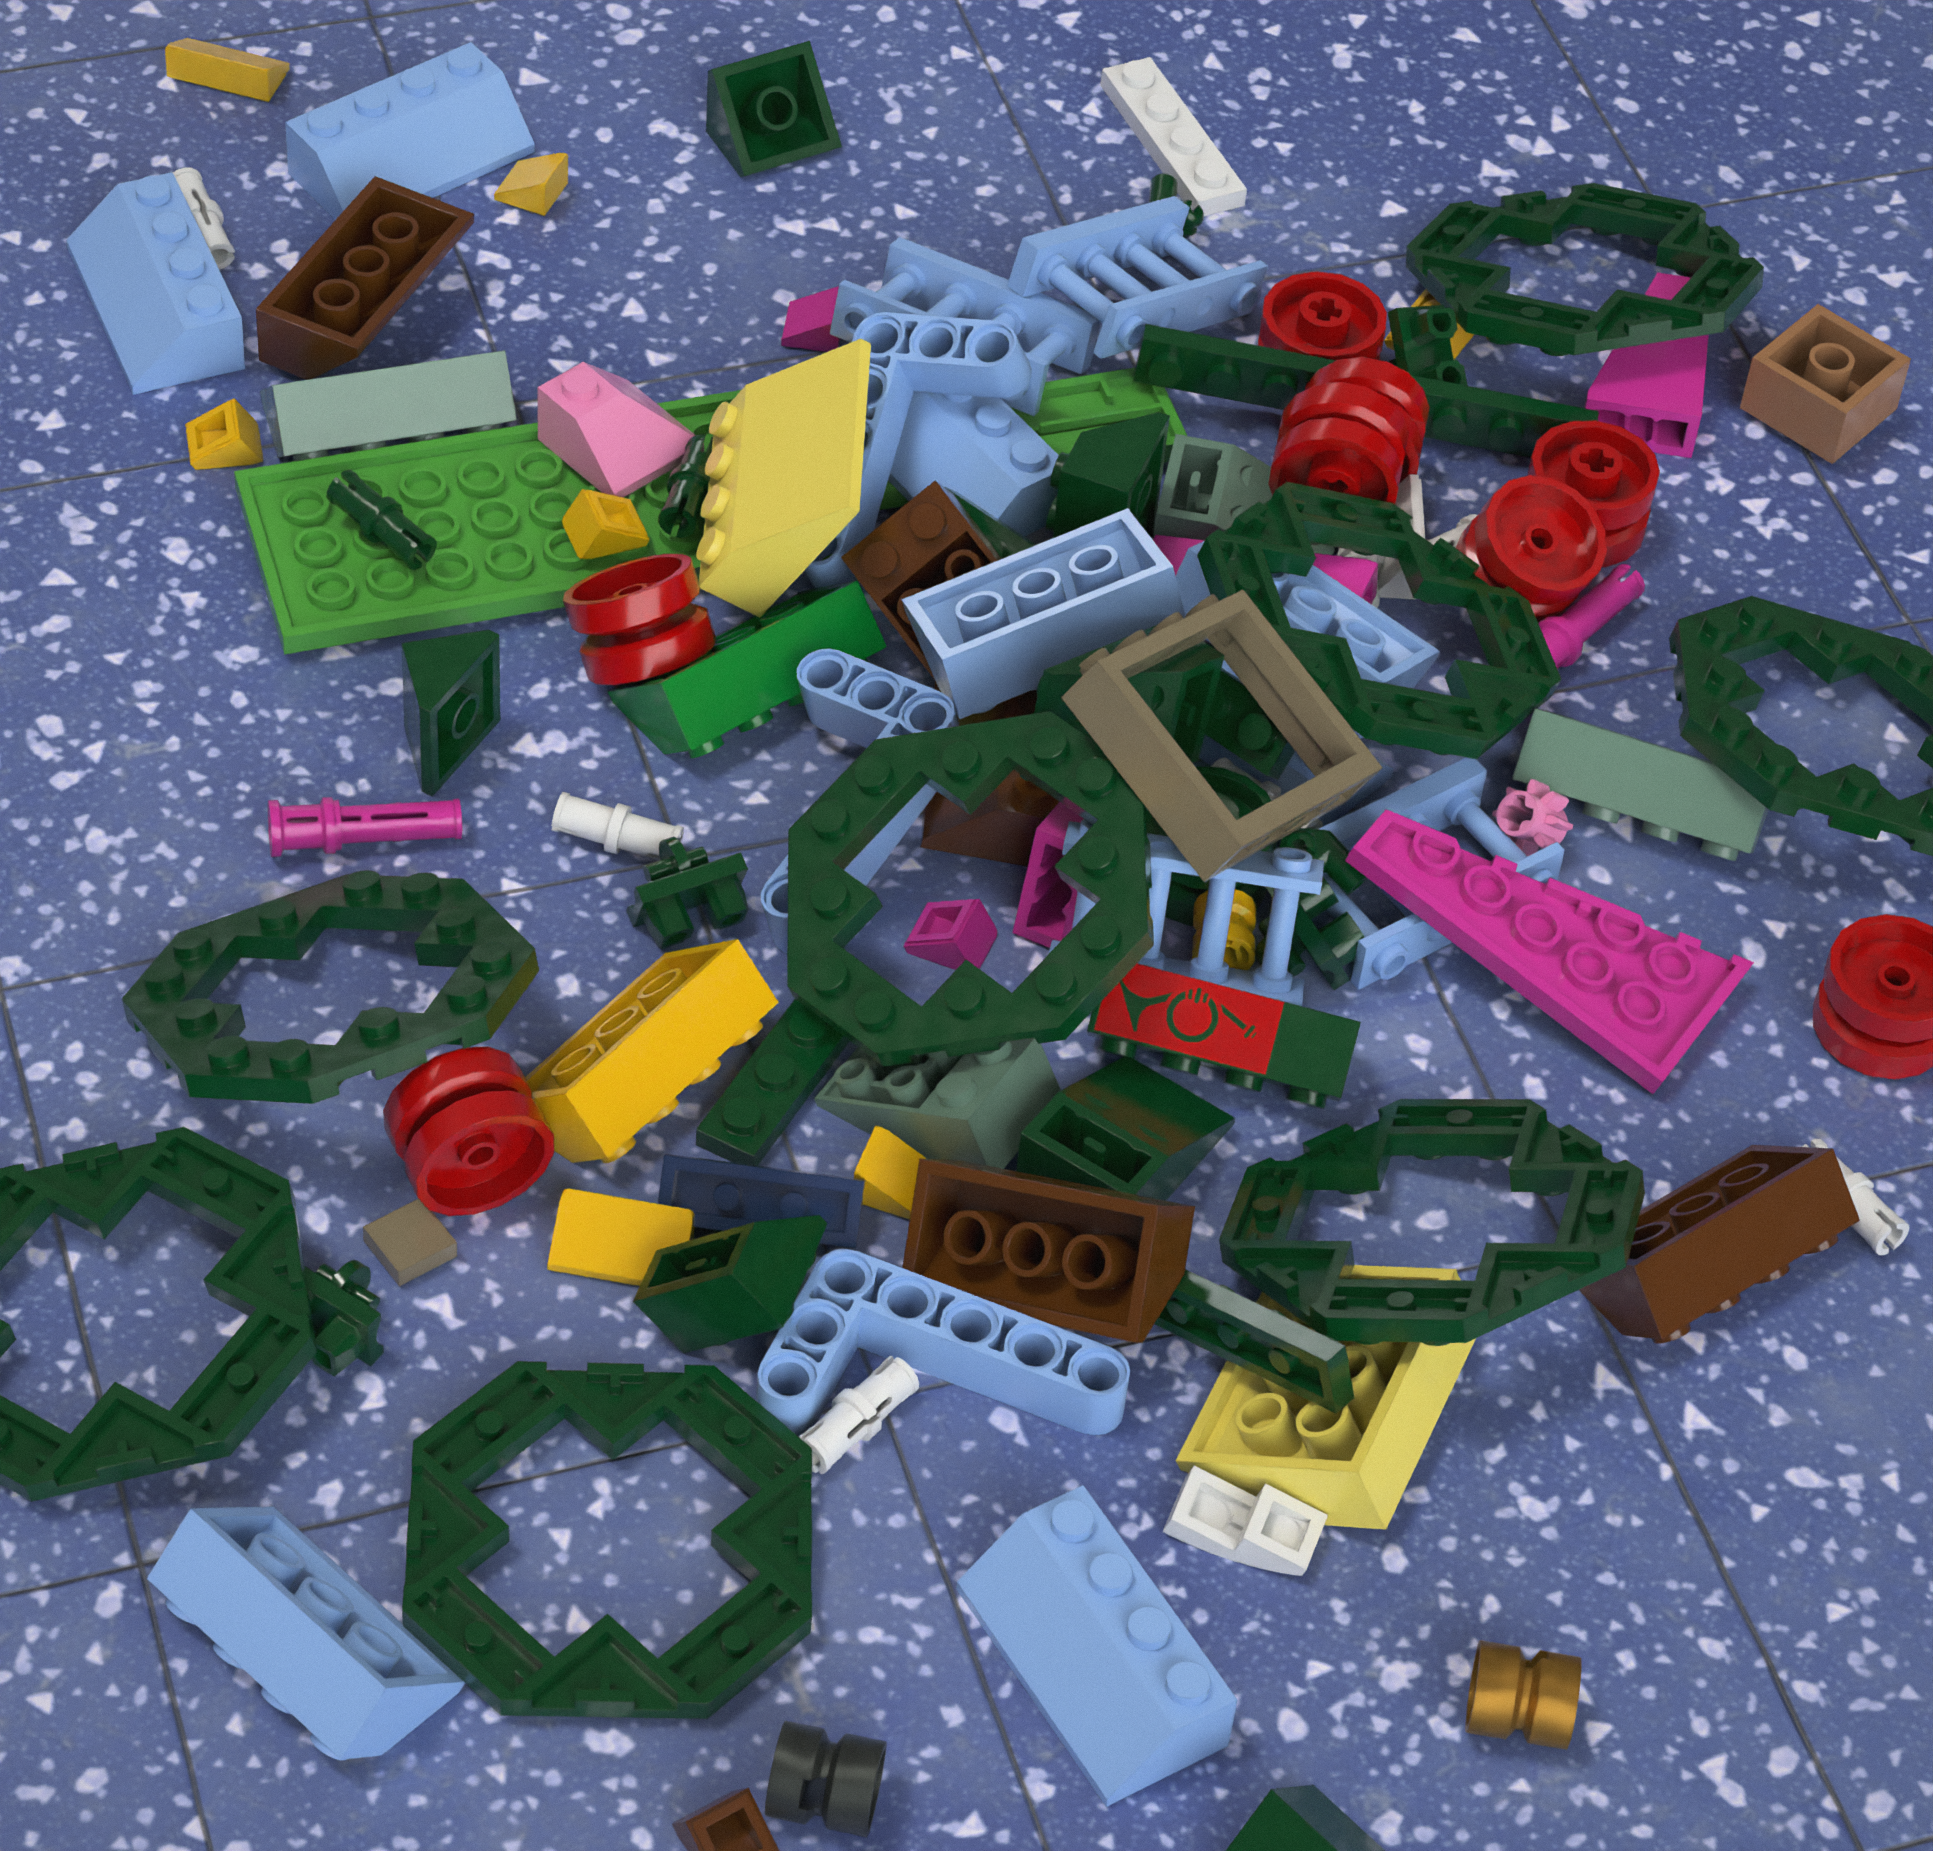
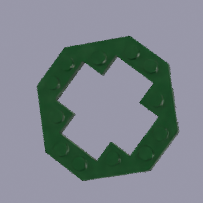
[1406,183,1764,356]
[1197,482,1562,759]
[1669,596,1933,856]
[787,711,1154,1066]
[122,870,539,1104]
[1219,1099,1645,1346]
[0,1127,317,1502]
[402,1361,812,1719]

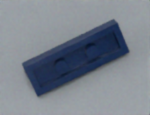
[658,1154,866,1248]

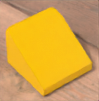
[494,153,568,216]
[185,398,263,470]
[562,489,650,559]
[854,1125,927,1219]

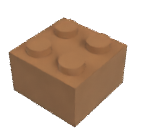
[1740,304,1911,464]

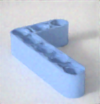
[804,312,1032,588]
[761,648,959,953]
[756,1249,1130,1437]

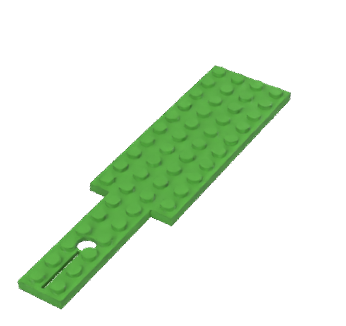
[234,367,1187,655]

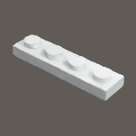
[1100,57,1247,216]

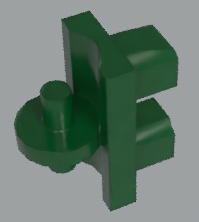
[1387,305,1468,386]
[626,836,749,949]
[1255,877,1364,990]
[305,1260,384,1376]

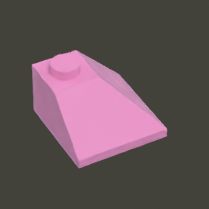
[538,362,704,498]

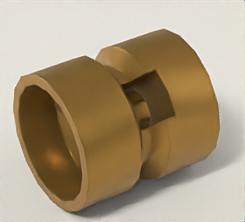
[1465,1640,1582,1750]

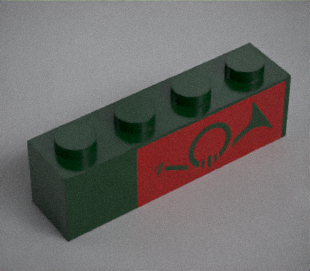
[1087,963,1361,1109]

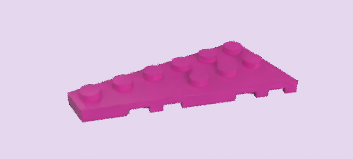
[1345,809,1754,1094]

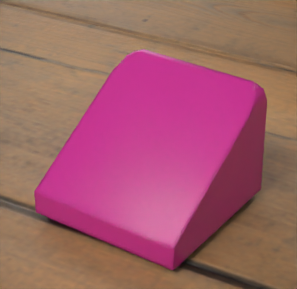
[781,287,841,352]
[903,899,998,970]

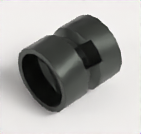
[765,1721,887,1837]

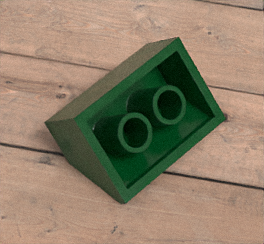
[1046,412,1170,540]

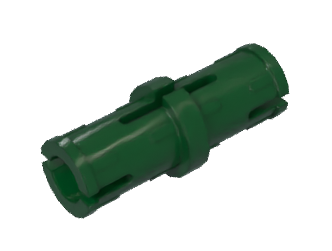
[658,434,713,538]
[327,470,437,570]

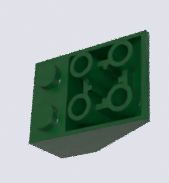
[1020,625,1225,781]
[1016,1057,1235,1201]

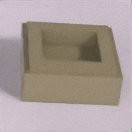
[363,1199,457,1286]

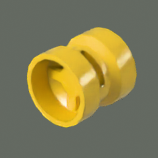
[1192,889,1256,970]

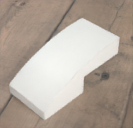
[1163,1465,1328,1576]

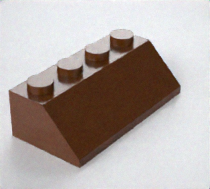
[256,176,474,380]
[920,680,1059,867]
[1579,1145,1860,1344]
[902,1158,1195,1343]

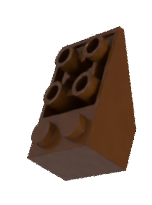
[841,480,1001,680]

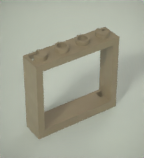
[1061,590,1383,882]

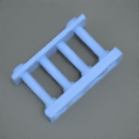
[1007,196,1268,359]
[830,237,1100,416]
[1267,757,1565,990]
[1049,819,1324,1006]

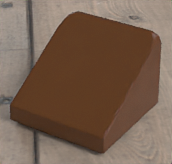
[672,1787,779,1851]

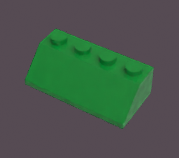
[608,580,887,759]

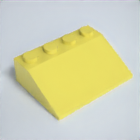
[696,339,871,618]
[1175,1265,1476,1530]

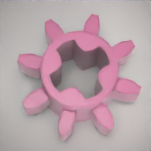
[1492,779,1573,856]

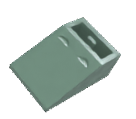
[1153,434,1335,555]
[814,1038,1061,1169]

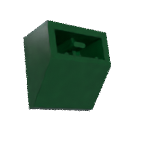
[633,1215,828,1354]

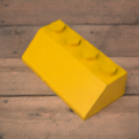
[525,939,779,1163]

